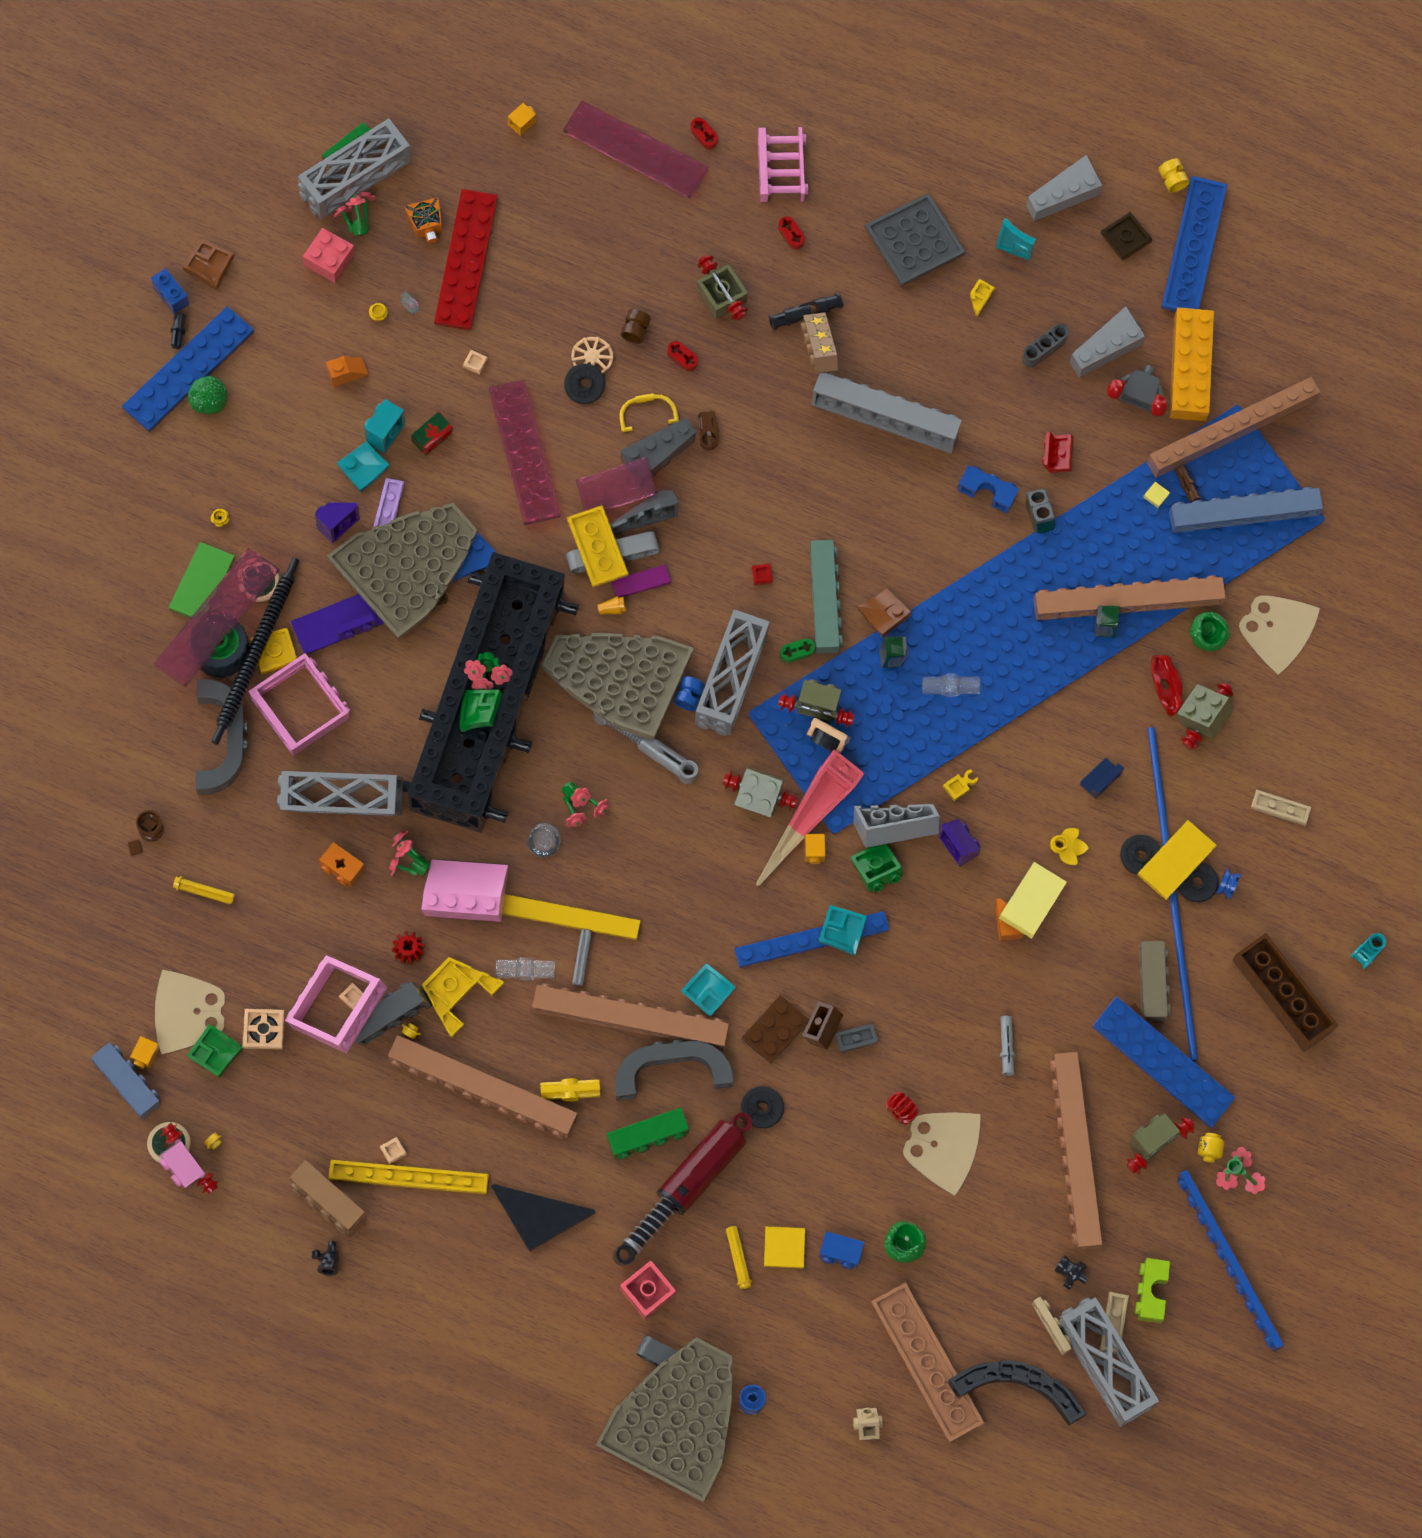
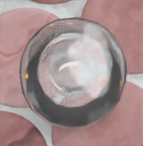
[527,822,561,858]

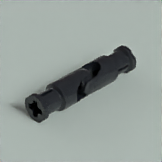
[768,292,843,331]

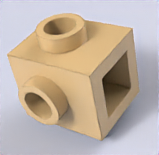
[853,1408,882,1440]

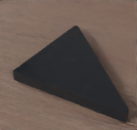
[491,1184,595,1252]

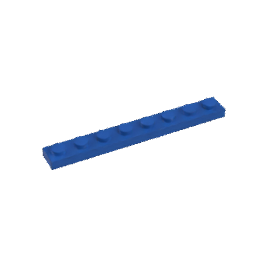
[734,911,889,968]

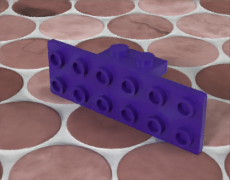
[291,594,384,655]

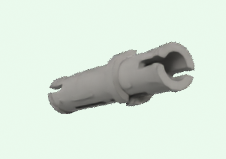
[1000,1016,1015,1076]

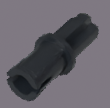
[170,312,186,350]

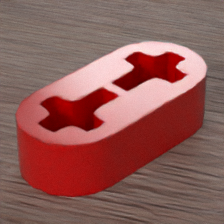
[690,117,718,149]
[778,216,805,250]
[667,341,698,371]

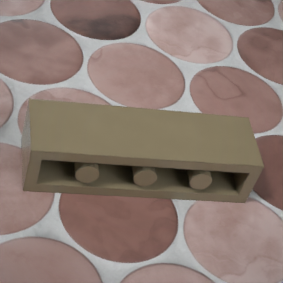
[1139,941,1170,1021]

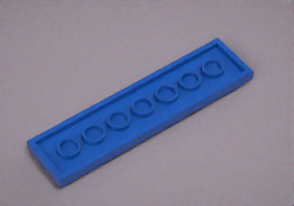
[1161,176,1227,312]
[122,306,254,432]
[1091,996,1236,1128]

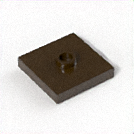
[1101,212,1152,261]

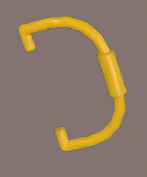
[619,393,679,432]

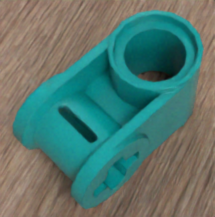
[1350,933,1386,970]

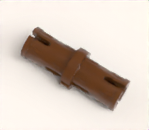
[1175,465,1201,503]

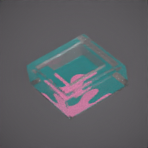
[401,291,419,315]

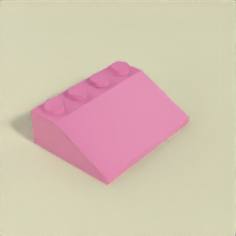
[421,860,509,922]

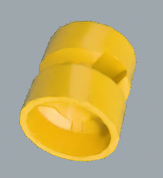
[1158,158,1190,193]

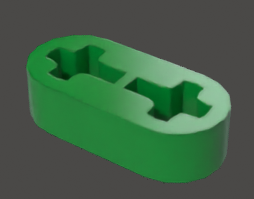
[780,639,815,663]

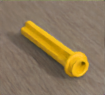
[173,876,235,904]
[726,1226,752,1290]

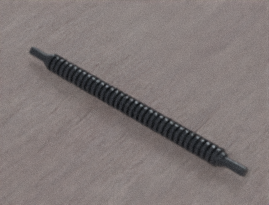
[211,558,299,745]

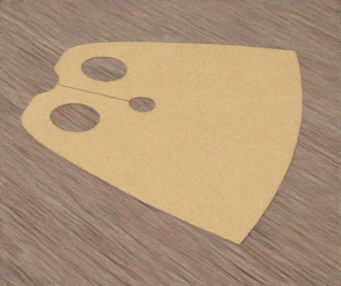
[1239,596,1320,675]
[155,970,225,1054]
[903,1112,980,1196]

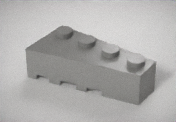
[1026,155,1102,221]
[1070,307,1145,378]
[853,804,940,848]

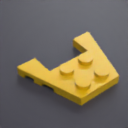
[422,957,504,1038]

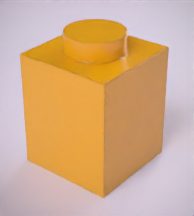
[508,103,536,136]
[804,834,825,864]
[130,1036,160,1069]

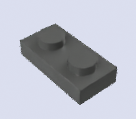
[835,1023,878,1053]

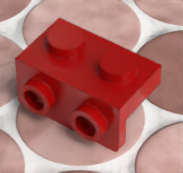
[1042,432,1074,473]

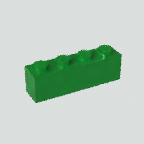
[606,1107,689,1160]

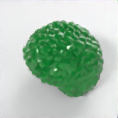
[188,376,227,415]
[1189,611,1230,652]
[884,1221,927,1263]

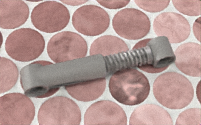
[593,712,698,784]

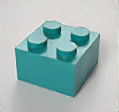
[364,399,405,454]

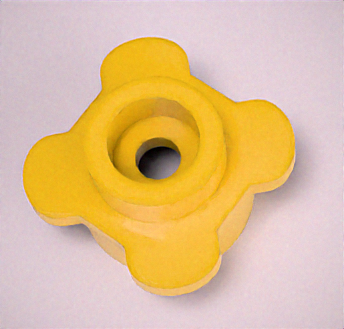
[401,1022,421,1039]

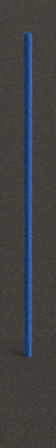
[1147,727,1198,1062]

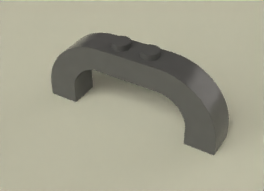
[196,679,248,795]
[615,1039,734,1101]

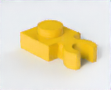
[943,769,978,801]

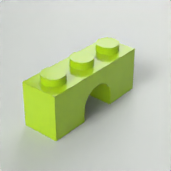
[1135,1258,1170,1323]

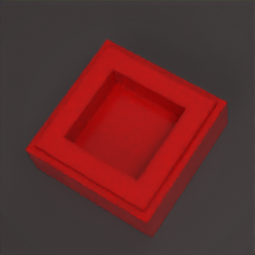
[751,564,773,586]

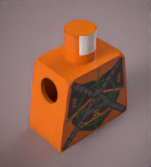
[404,197,442,244]

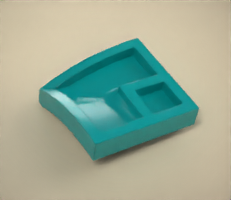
[995,218,1036,261]
[337,441,390,493]
[818,905,867,956]
[681,963,736,1017]

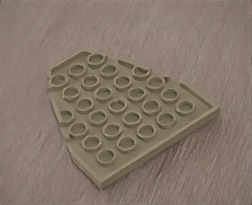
[327,503,478,640]
[542,633,694,741]
[596,1337,733,1502]

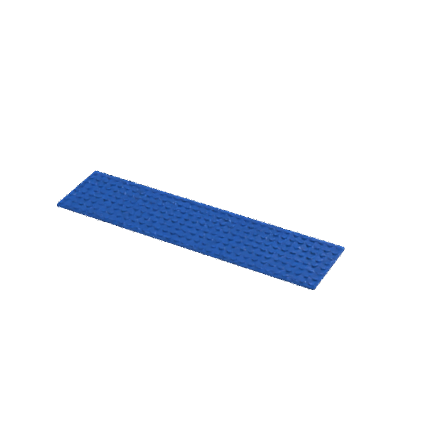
[749,405,1325,834]

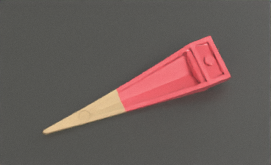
[756,750,864,886]

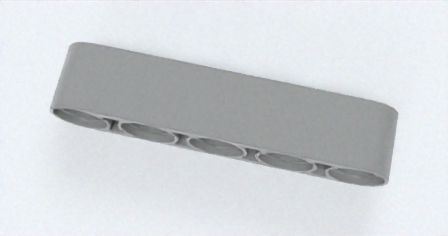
[566,532,660,574]

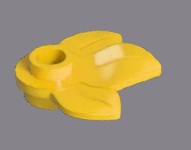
[1050,828,1089,865]

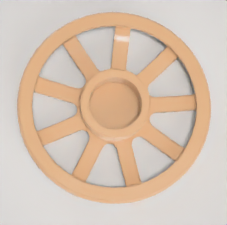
[571,337,613,373]

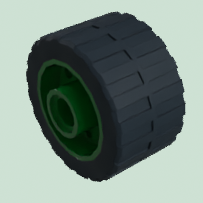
[190,614,249,678]

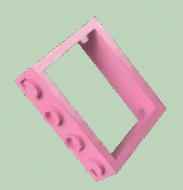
[248,653,350,756]
[285,955,387,1054]

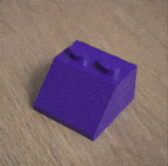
[315,502,360,543]
[938,819,981,867]

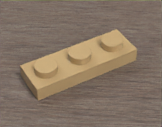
[1032,1297,1072,1356]

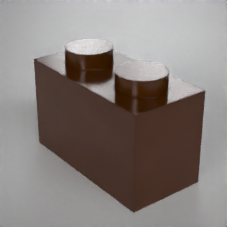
[802,1001,843,1050]

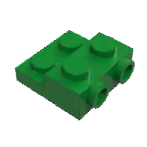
[850,844,903,892]

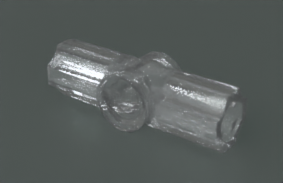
[922,674,980,697]
[496,957,555,981]

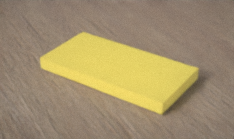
[999,862,1067,938]

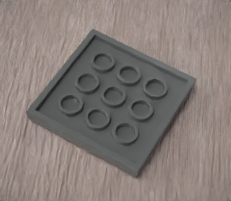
[865,193,965,287]

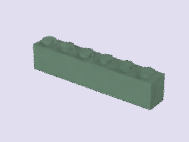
[810,540,842,654]

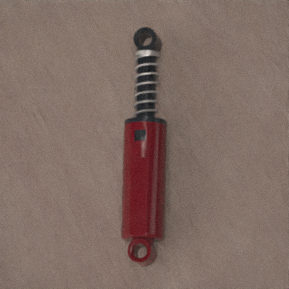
[613,1112,752,1266]

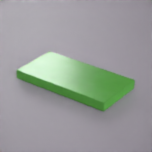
[169,542,235,622]

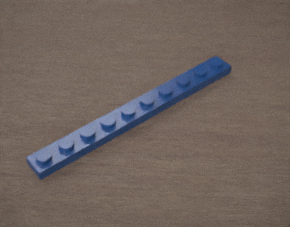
[1177,1170,1284,1352]

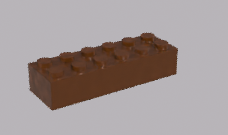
[1232,933,1338,1052]

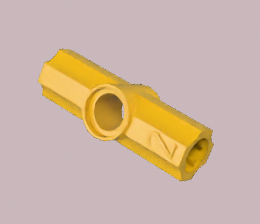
[540,1078,600,1102]

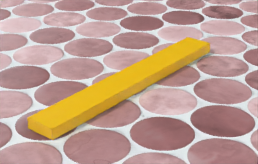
[502,894,640,941]
[328,1160,489,1195]

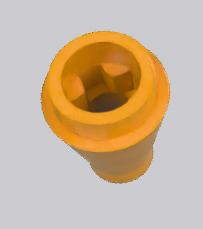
[598,596,626,615]

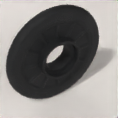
[564,363,605,404]
[1120,835,1161,875]
[1178,862,1218,902]
[741,1086,784,1129]

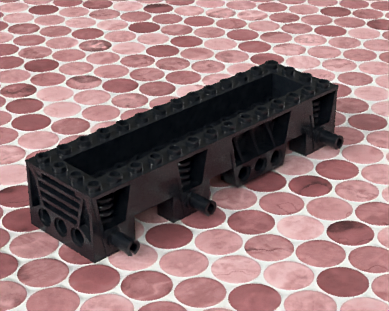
[403,552,579,833]

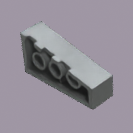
[621,417,696,489]
[355,982,432,1046]

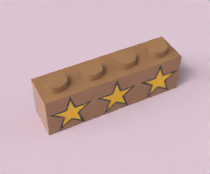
[801,313,838,373]

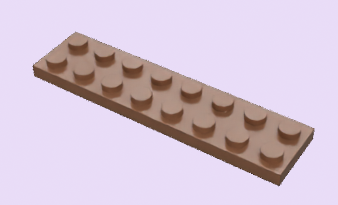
[870,1282,984,1443]

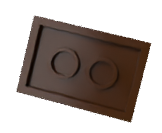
[742,995,809,1064]

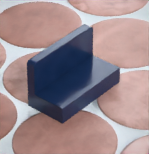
[1080,758,1124,799]

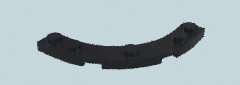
[947,1360,1086,1426]

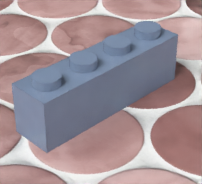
[91,1042,161,1120]

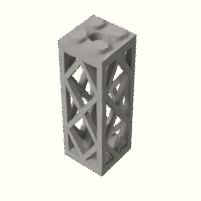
[297,118,411,219]
[695,610,770,736]
[277,771,403,816]
[1059,1297,1159,1427]

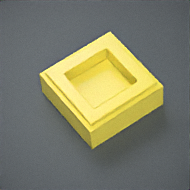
[1143,482,1170,508]

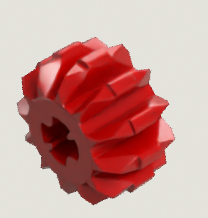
[392,931,425,965]
[885,1091,919,1125]

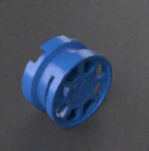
[1216,869,1241,899]

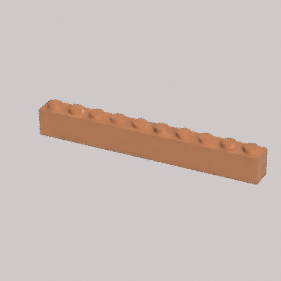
[1147,377,1320,478]
[1033,576,1226,620]
[532,984,729,1051]
[388,1035,577,1139]
[1049,1052,1102,1251]

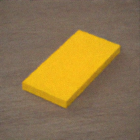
[567,505,628,588]
[1137,820,1217,900]

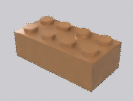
[289,1160,366,1237]

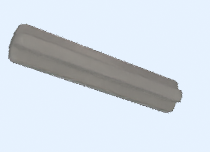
[573,929,591,986]

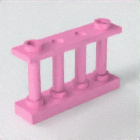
[758,127,808,202]

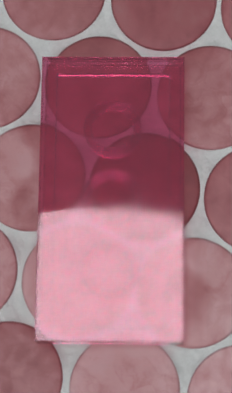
[576,457,657,511]

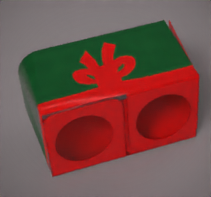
[411,411,453,456]

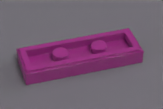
[611,565,671,598]

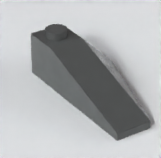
[610,490,679,535]

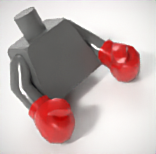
[1107,365,1168,416]

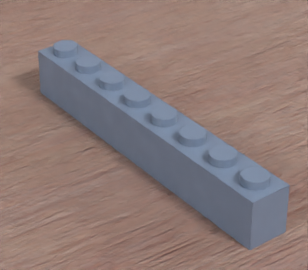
[1169,487,1323,533]

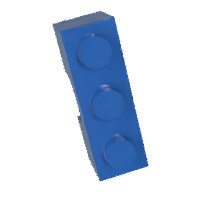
[957,465,1019,514]

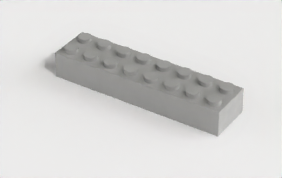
[811,372,962,454]

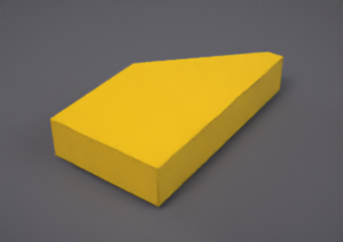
[970,279,995,316]

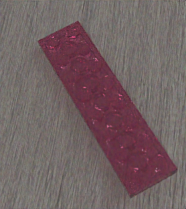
[564,101,708,199]
[488,380,561,526]
[154,547,279,687]

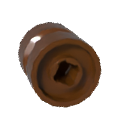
[620,309,651,344]
[136,810,164,842]

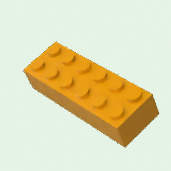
[1169,307,1214,421]

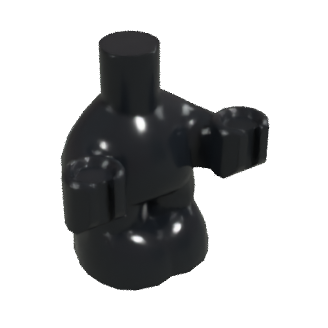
[312,1241,339,1276]
[1055,1256,1089,1290]

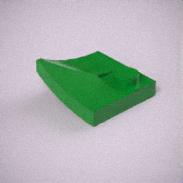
[460,690,502,732]
[187,1024,244,1078]

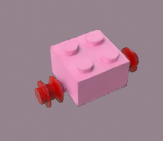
[159,1123,219,1194]

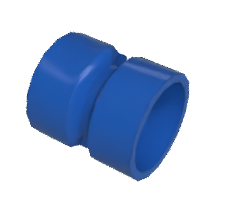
[674,676,705,711]
[739,1385,766,1415]

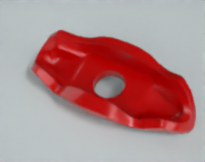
[1151,655,1183,717]

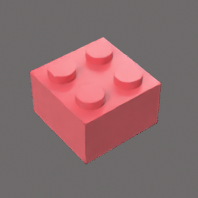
[303,228,355,283]
[620,1261,676,1320]

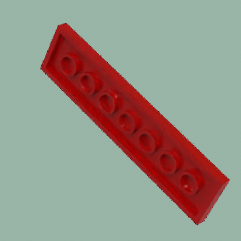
[434,189,498,331]

